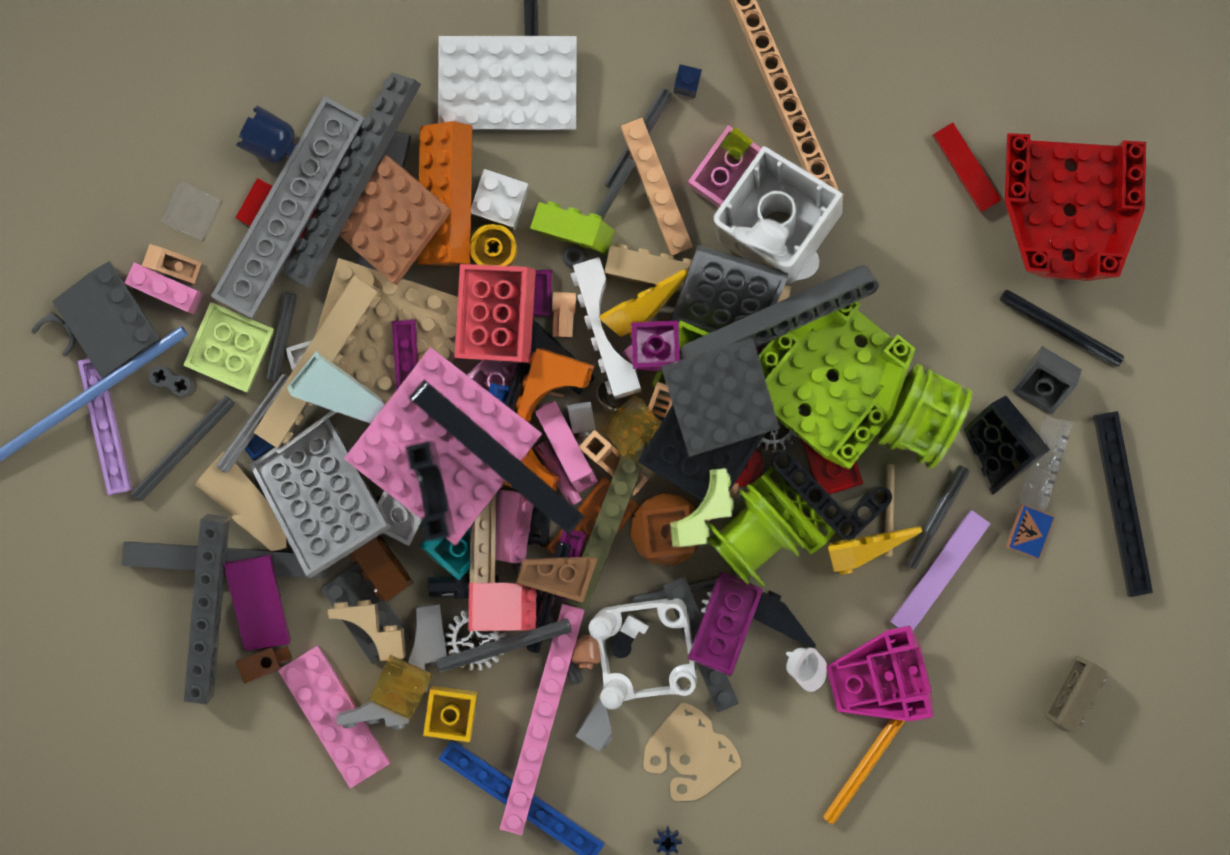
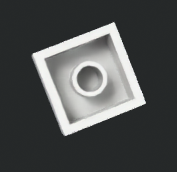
[471,169,529,231]

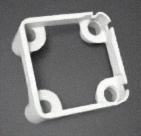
[589,598,698,709]

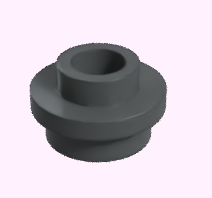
[562,245,585,269]

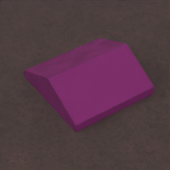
[632,321,680,371]

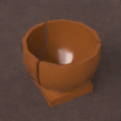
[629,492,701,567]

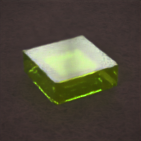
[720,126,753,160]

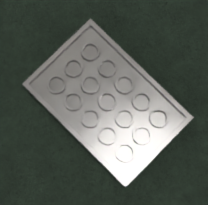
[249,418,390,578]

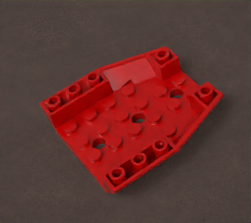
[1004,133,1147,281]

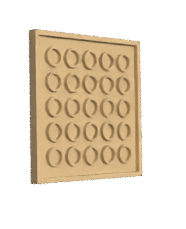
[314,258,458,405]

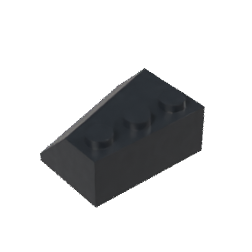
[964,396,1050,495]

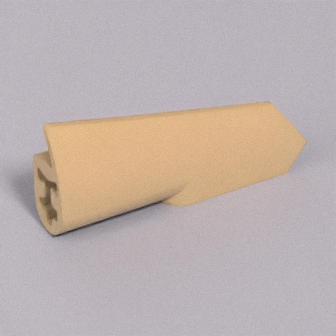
[195,452,287,551]

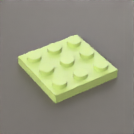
[183,302,276,393]

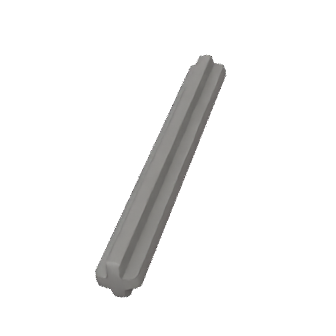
[217,374,289,473]

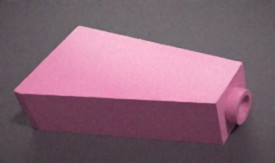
[535,401,599,494]

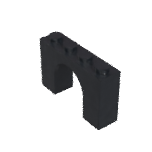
[405,441,456,542]

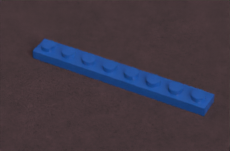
[438,740,605,855]

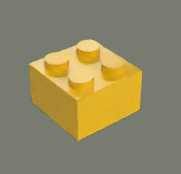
[423,686,478,742]

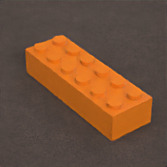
[417,121,473,267]

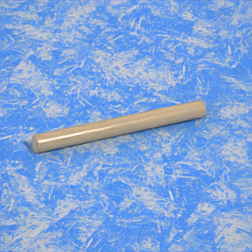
[883,464,895,556]

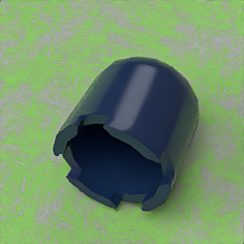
[236,105,296,163]

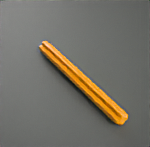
[823,719,905,825]

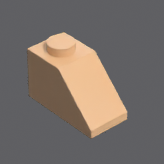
[142,244,202,284]

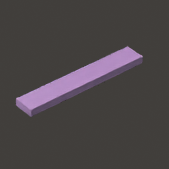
[78,358,132,495]
[890,510,991,631]

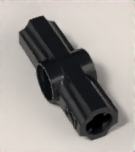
[428,574,499,598]

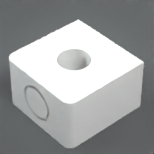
[714,146,843,284]

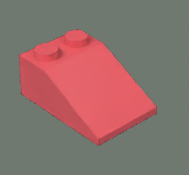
[468,583,537,631]

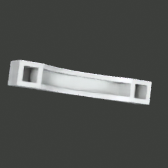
[571,257,641,400]

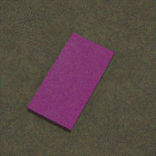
[224,555,291,651]
[687,571,763,676]

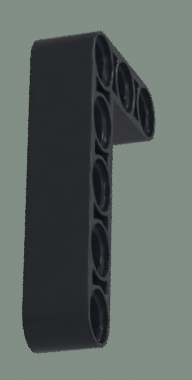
[771,451,892,540]

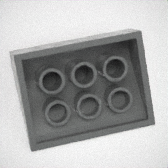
[52,261,161,379]

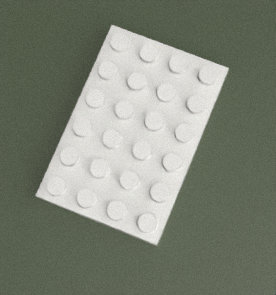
[438,36,577,130]

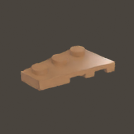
[516,557,598,602]

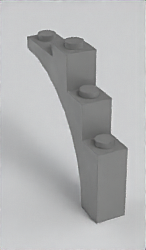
[336,603,447,730]

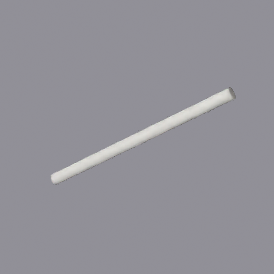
[276,410,337,454]

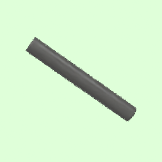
[596,158,636,220]

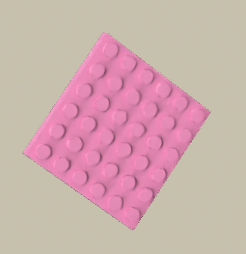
[344,347,542,545]

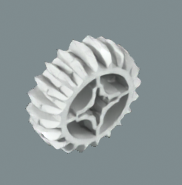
[445,610,507,671]

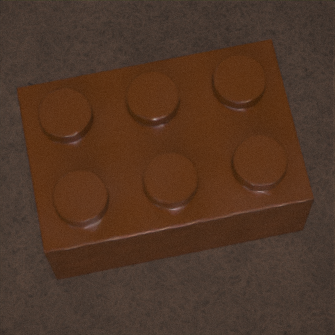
[348,534,415,602]

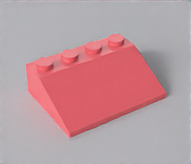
[455,264,536,363]

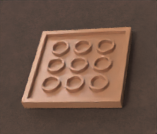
[339,155,452,285]

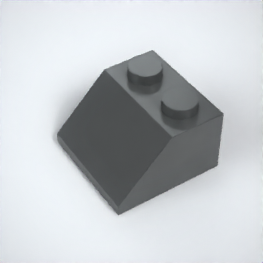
[1013,346,1082,414]

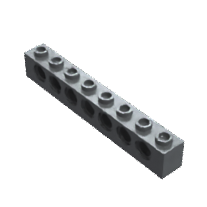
[184,514,230,704]

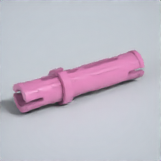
[534,440,582,505]

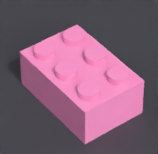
[687,125,762,208]

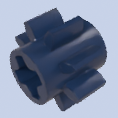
[653,826,682,855]

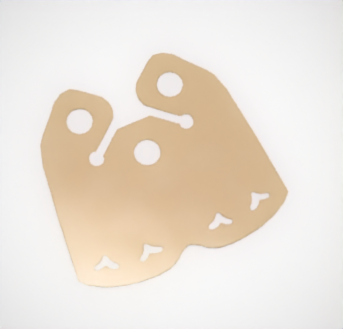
[643,703,741,801]

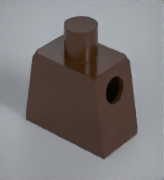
[236,646,292,684]

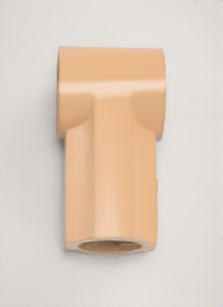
[552,292,576,338]

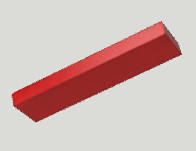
[932,122,1001,213]

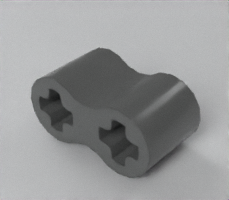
[149,366,196,397]

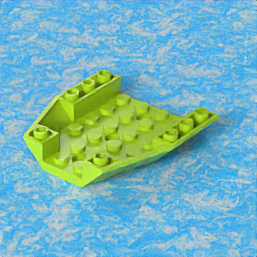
[758,301,916,469]

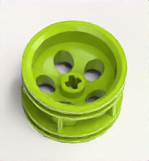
[877,363,972,469]

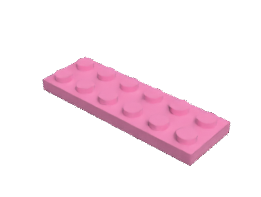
[278,645,391,788]

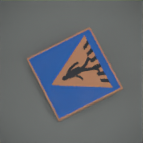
[1006,503,1055,560]

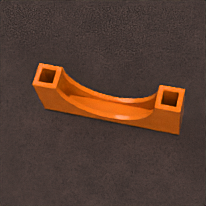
[503,348,594,491]

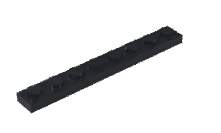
[1093,411,1153,597]

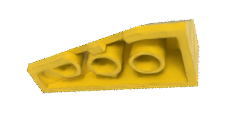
[599,268,689,338]
[828,526,922,575]

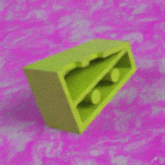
[530,201,615,256]

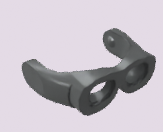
[31,312,76,357]

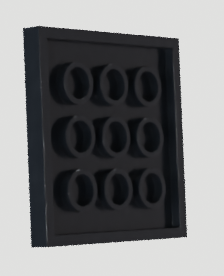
[638,404,765,502]

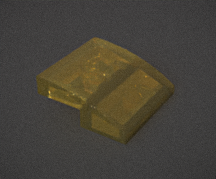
[602,395,661,459]
[368,655,433,720]

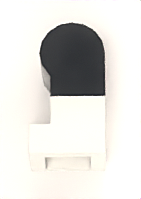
[611,613,649,658]

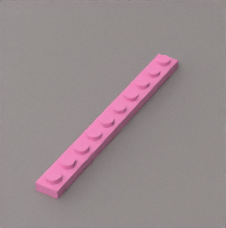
[500,603,585,835]

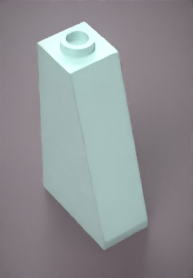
[287,351,385,423]

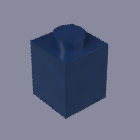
[673,64,702,98]

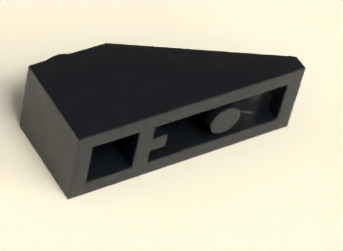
[753,590,816,648]

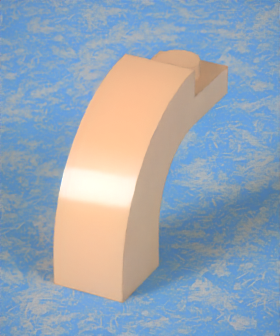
[579,430,650,496]

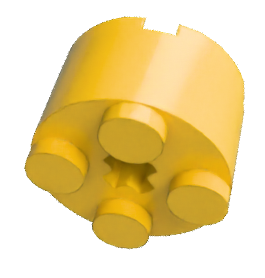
[470,224,518,266]

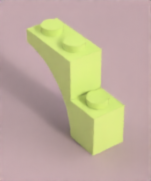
[670,469,733,547]

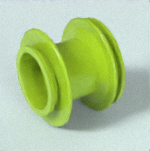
[704,484,805,587]

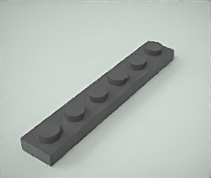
[663,576,739,712]

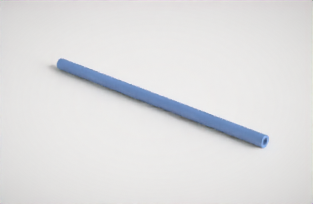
[0,326,188,462]

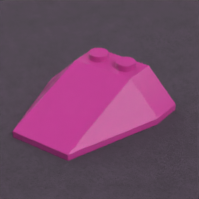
[826,625,934,721]

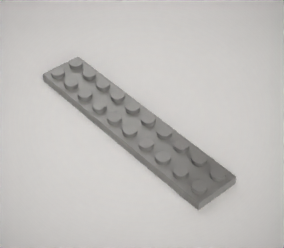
[211,96,365,319]

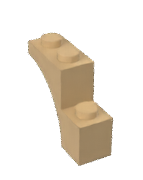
[328,599,406,661]

